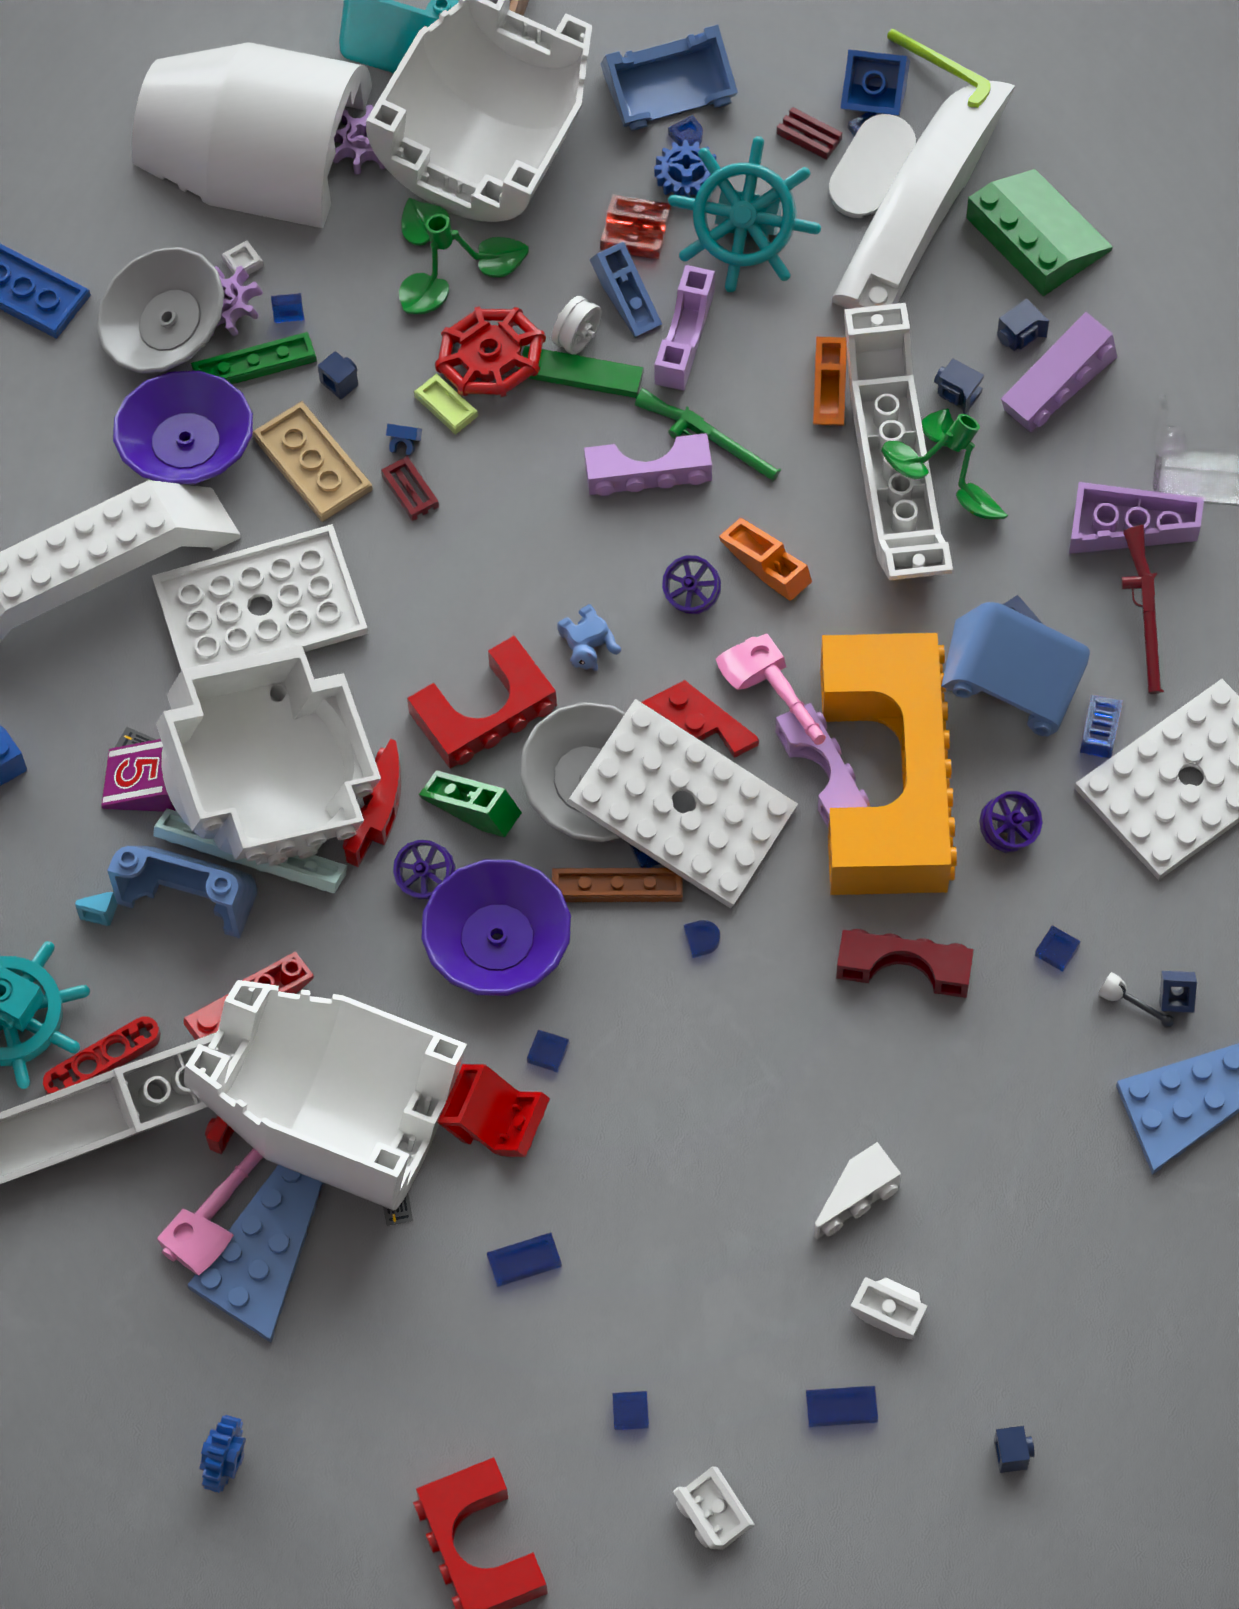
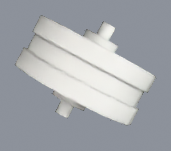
[551,296,602,355]

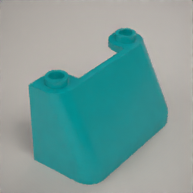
[339,0,459,73]

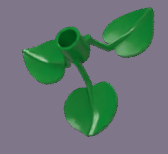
[399,198,529,314]
[881,408,1008,519]

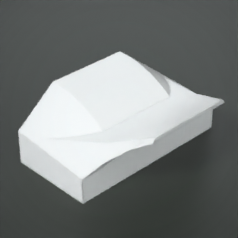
[850,1277,928,1340]

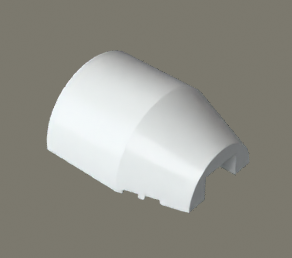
[366,0,592,222]
[132,42,372,229]
[184,980,467,1210]

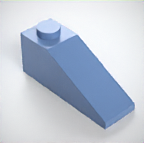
[589,241,662,337]

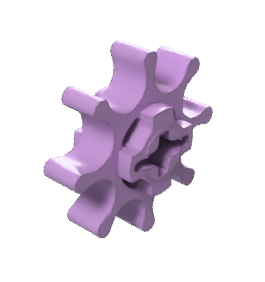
[333,105,385,174]
[212,266,263,336]

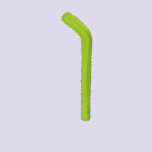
[887,29,991,108]

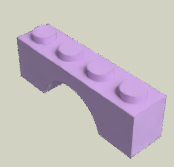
[654,265,715,391]
[584,433,712,496]
[776,703,870,828]

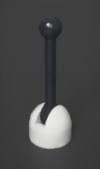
[1098,972,1174,1027]

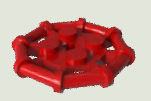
[435,306,546,397]

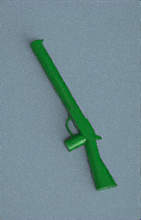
[635,387,781,481]

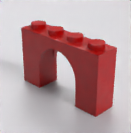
[407,635,557,769]
[413,1457,548,1609]

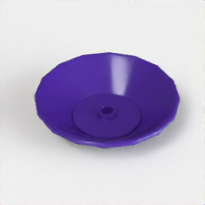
[113,371,253,484]
[421,859,571,996]

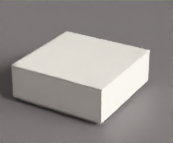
[222,240,264,275]

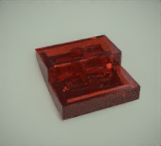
[600,194,671,259]

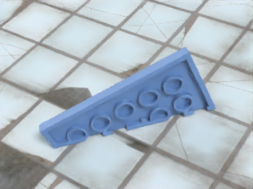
[1116,1043,1239,1175]
[188,1165,324,1343]

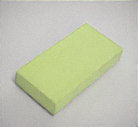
[414,373,478,435]

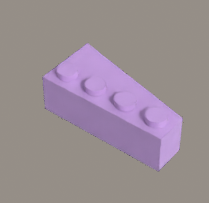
[1001,312,1117,432]
[1069,482,1204,554]

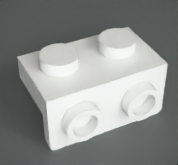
[673,1466,755,1550]

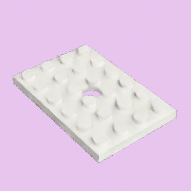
[152,524,368,670]
[1074,679,1239,881]
[567,699,798,909]

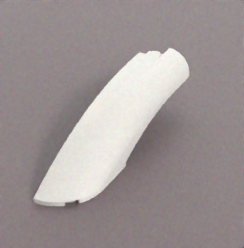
[832,81,1015,309]
[0,1033,216,1184]

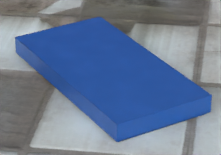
[0,243,91,339]

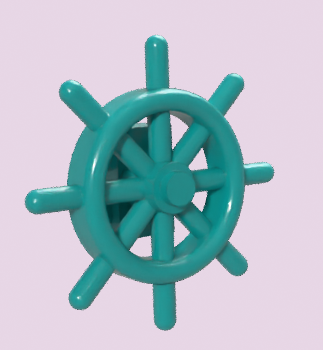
[668,136,821,293]
[0,941,90,1089]

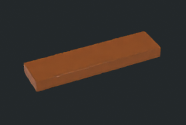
[552,868,683,902]

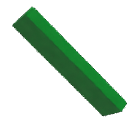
[191,332,317,384]
[518,346,644,398]

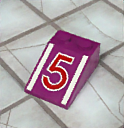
[101,739,176,812]

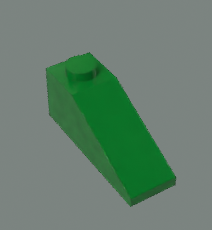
[419,770,522,837]

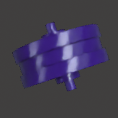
[662,555,721,614]
[979,791,1043,853]
[393,840,456,900]

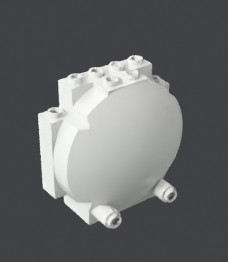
[156,645,381,866]

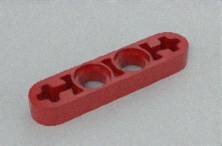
[43,1016,161,1095]

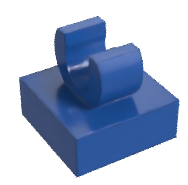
[386,423,422,455]

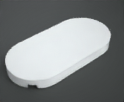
[828,114,916,218]

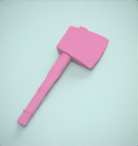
[715,634,826,745]
[157,1148,263,1275]

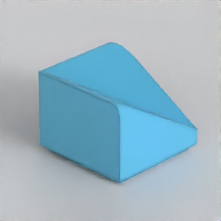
[75,892,118,926]

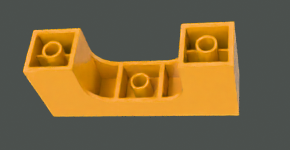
[820,633,957,895]

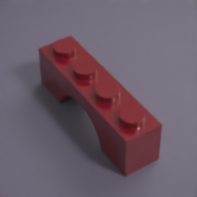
[836,929,974,998]

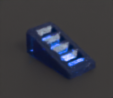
[1080,694,1123,759]

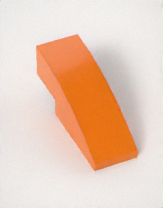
[813,336,847,426]
[719,517,812,601]

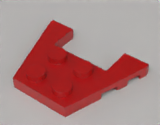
[641,680,759,758]

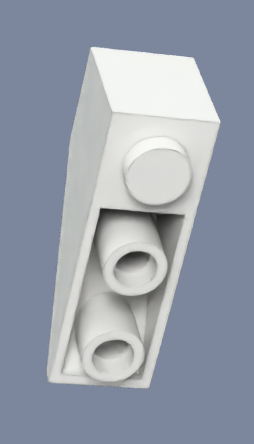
[814,1142,901,1239]

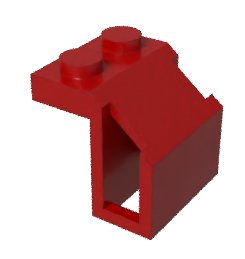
[437,1064,550,1157]

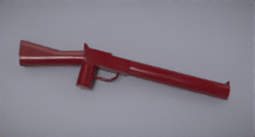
[1121,524,1164,694]

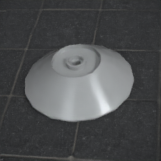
[97,247,224,373]
[520,702,625,843]

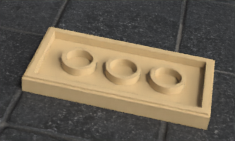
[252,401,373,522]

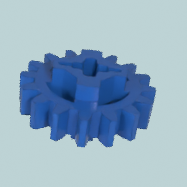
[654,140,717,198]
[199,1415,246,1493]

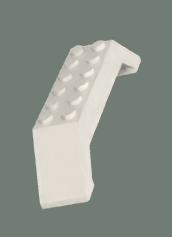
[844,303,953,580]
[0,480,241,642]

